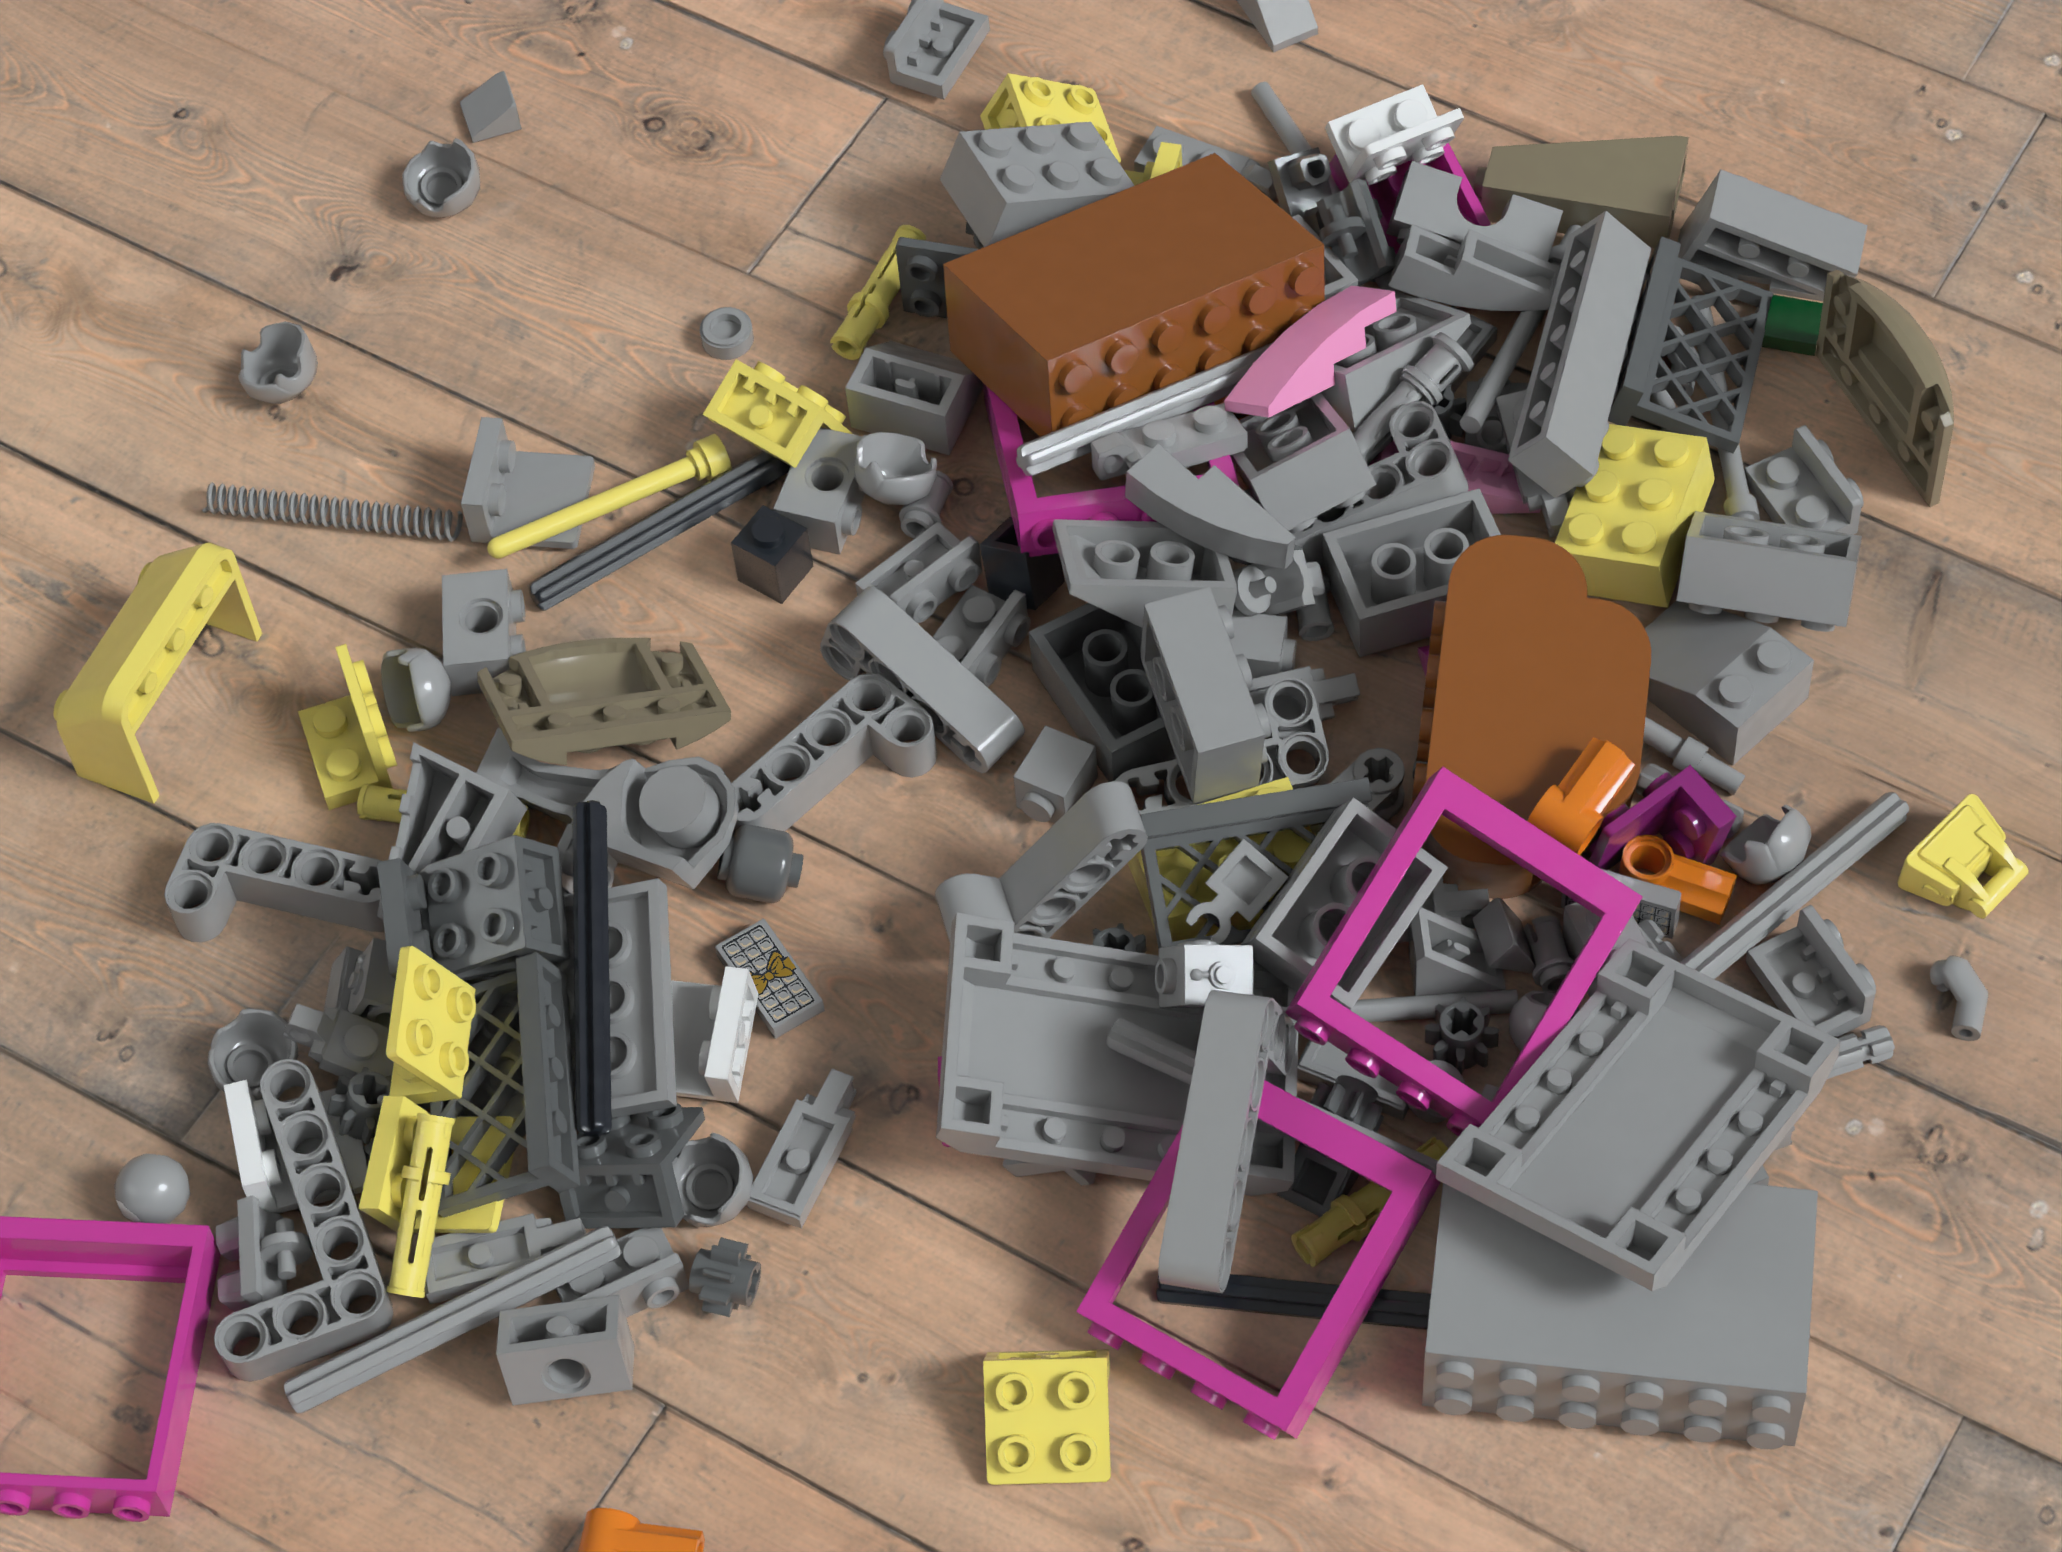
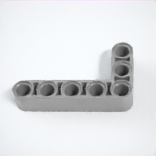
[1158,990,1297,1293]
[214,1059,393,1382]

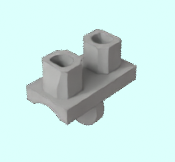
[1233,550,1325,616]
[216,1195,312,1312]

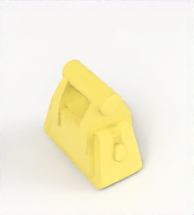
[1897,794,2029,919]

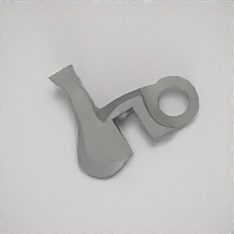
[476,727,738,896]

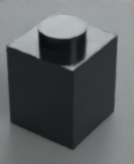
[731,505,814,604]
[980,517,1065,610]

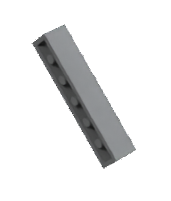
[1508,211,1651,499]

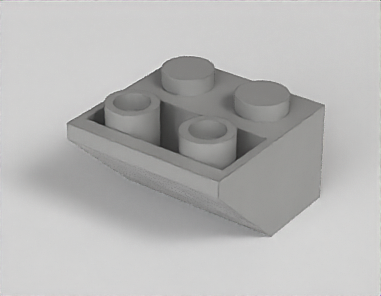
[845,341,983,455]

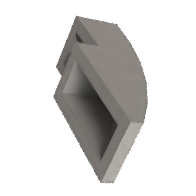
[1388,224,1560,311]
[1125,443,1296,569]

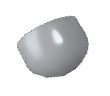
[402,138,480,218]
[238,321,318,404]
[854,432,937,505]
[381,647,451,732]
[1720,805,1811,885]
[207,1008,299,1100]
[672,1133,754,1227]

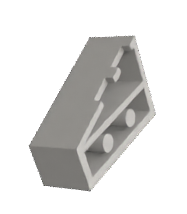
[1678,169,1868,301]
[377,742,527,921]

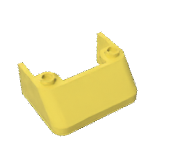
[53,542,262,804]

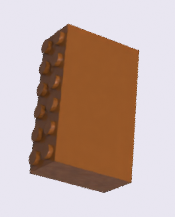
[943,153,1325,437]

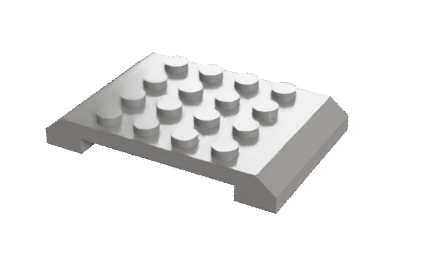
[936,912,1298,1196]
[1436,938,1841,1291]

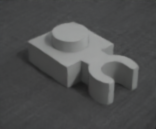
[1186,839,1288,945]

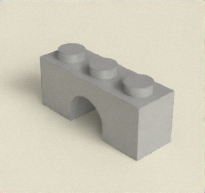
[1386,161,1563,262]

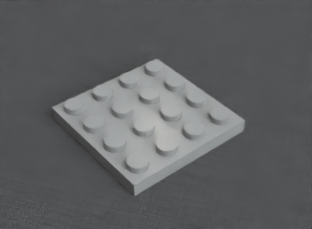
[449,878,677,1120]

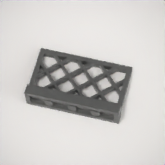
[1608,236,1774,453]
[1140,777,1372,948]
[430,952,580,1218]

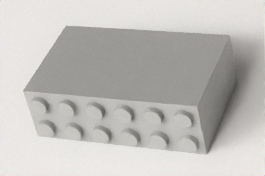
[1422,1183,1818,1449]

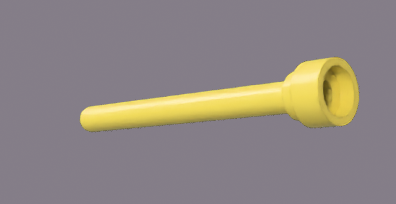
[487,434,732,559]

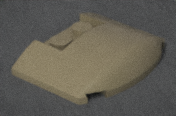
[1816,269,1954,507]
[477,638,731,765]

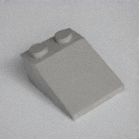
[1320,292,1471,434]
[1230,393,1377,534]
[1052,519,1238,628]
[1645,601,1814,765]

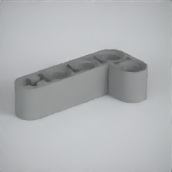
[1292,401,1469,569]
[820,586,1025,773]
[732,673,937,836]
[1115,677,1329,814]
[935,781,1148,942]
[164,823,384,942]

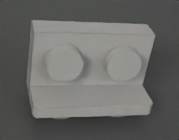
[1745,425,1864,535]
[933,585,1031,687]
[555,1228,689,1318]

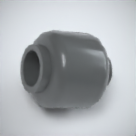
[717,824,803,903]

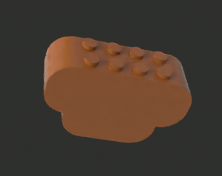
[1411,535,1651,899]

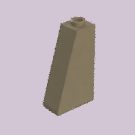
[1474,136,1689,248]

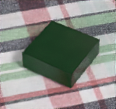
[1762,294,1823,356]

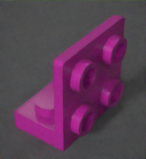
[1589,765,1737,870]

